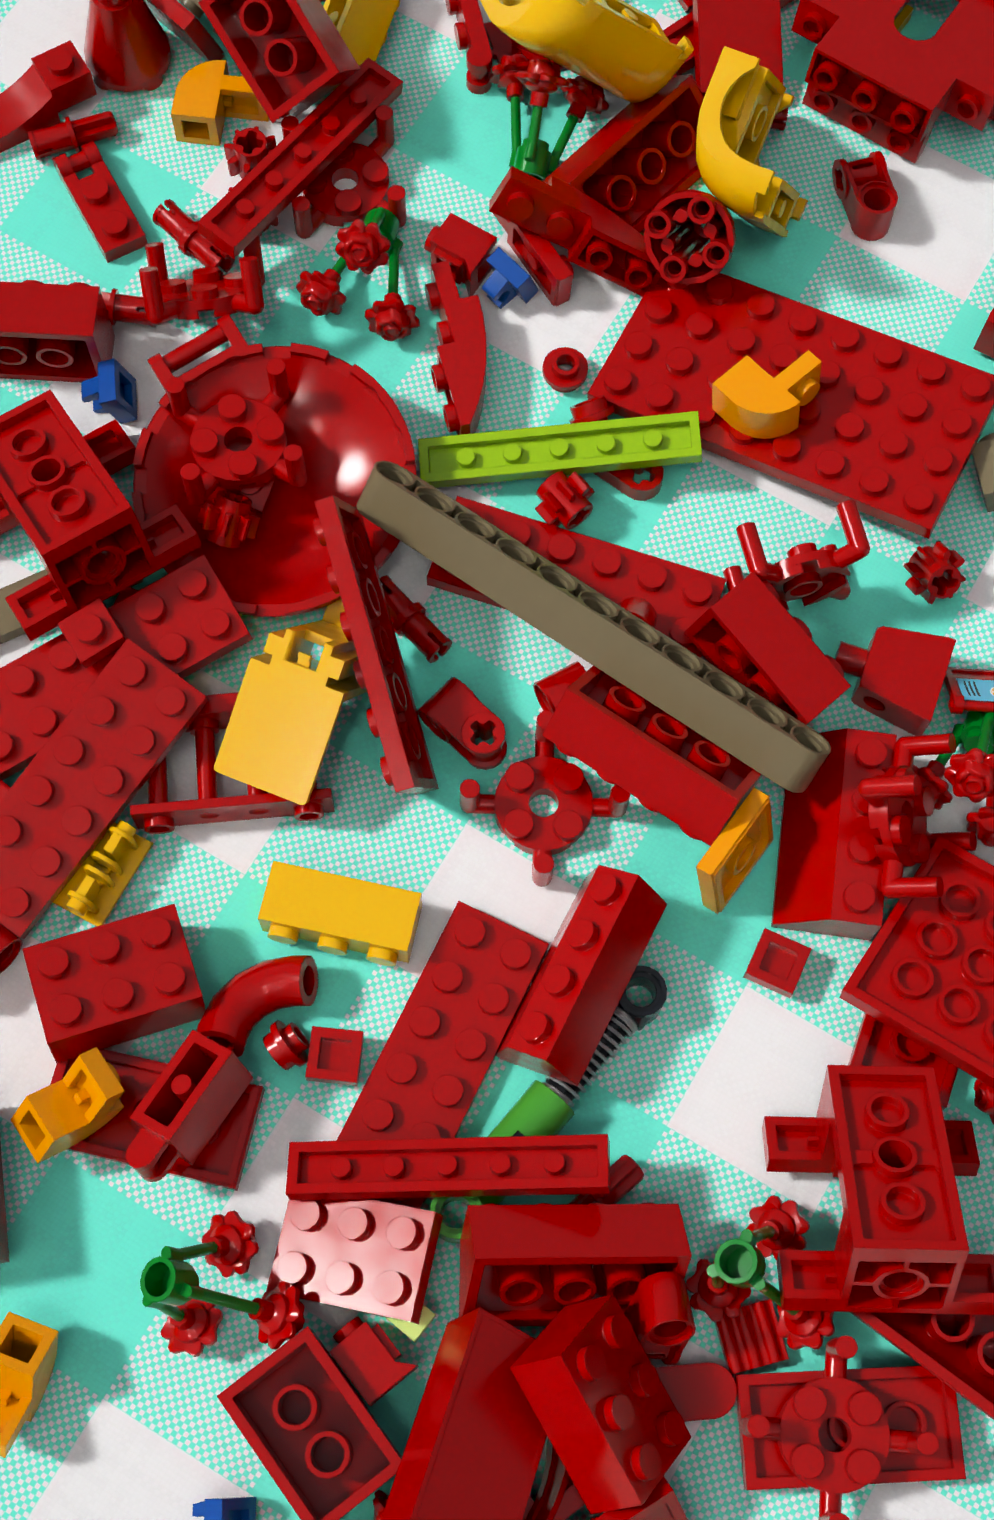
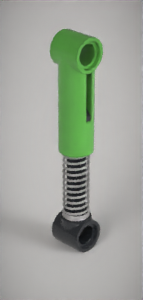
[430,966,667,1244]

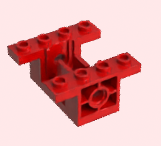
[0,390,202,641]
[762,1065,994,1315]

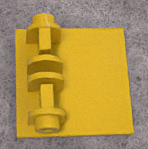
[53,820,153,927]

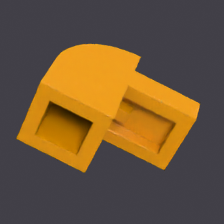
[171,60,269,146]
[712,350,822,439]
[11,1047,125,1164]
[0,1312,59,1458]

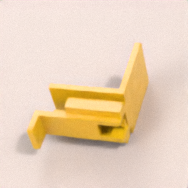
[214,599,367,805]

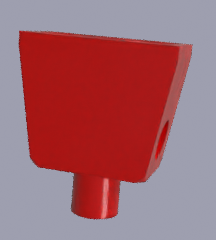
[834,626,956,736]

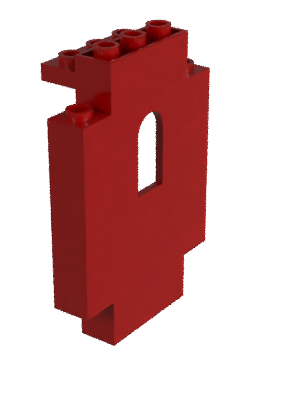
[791,0,994,163]

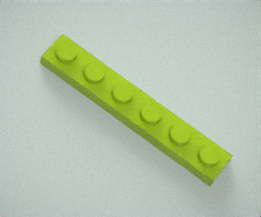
[418,411,702,488]

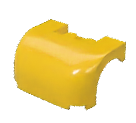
[480,0,694,103]
[696,46,808,237]

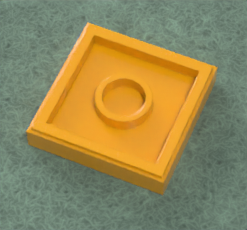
[696,788,774,914]

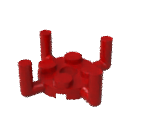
[281,105,407,239]
[139,235,265,325]
[165,358,307,506]
[723,500,870,610]
[460,711,631,887]
[858,733,977,898]
[740,1335,939,1520]

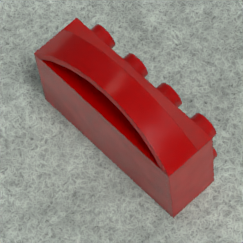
[381,1307,569,1520]

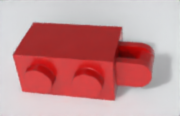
[126,1030,253,1182]

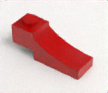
[0,40,97,153]

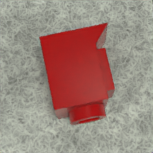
[424,213,497,296]
[329,1316,419,1406]

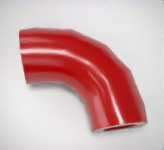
[196,955,318,1058]

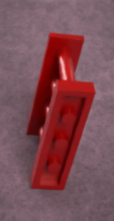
[130,692,335,834]

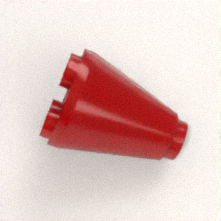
[84,0,172,92]
[644,189,736,285]

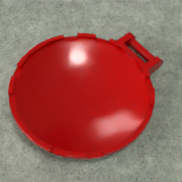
[132,314,417,617]

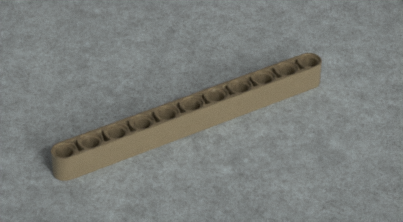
[356,461,831,793]

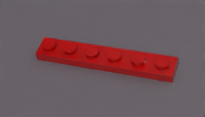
[198,57,403,259]
[286,1134,610,1200]

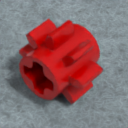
[224,126,276,179]
[535,471,595,530]
[197,490,261,548]
[903,541,966,604]

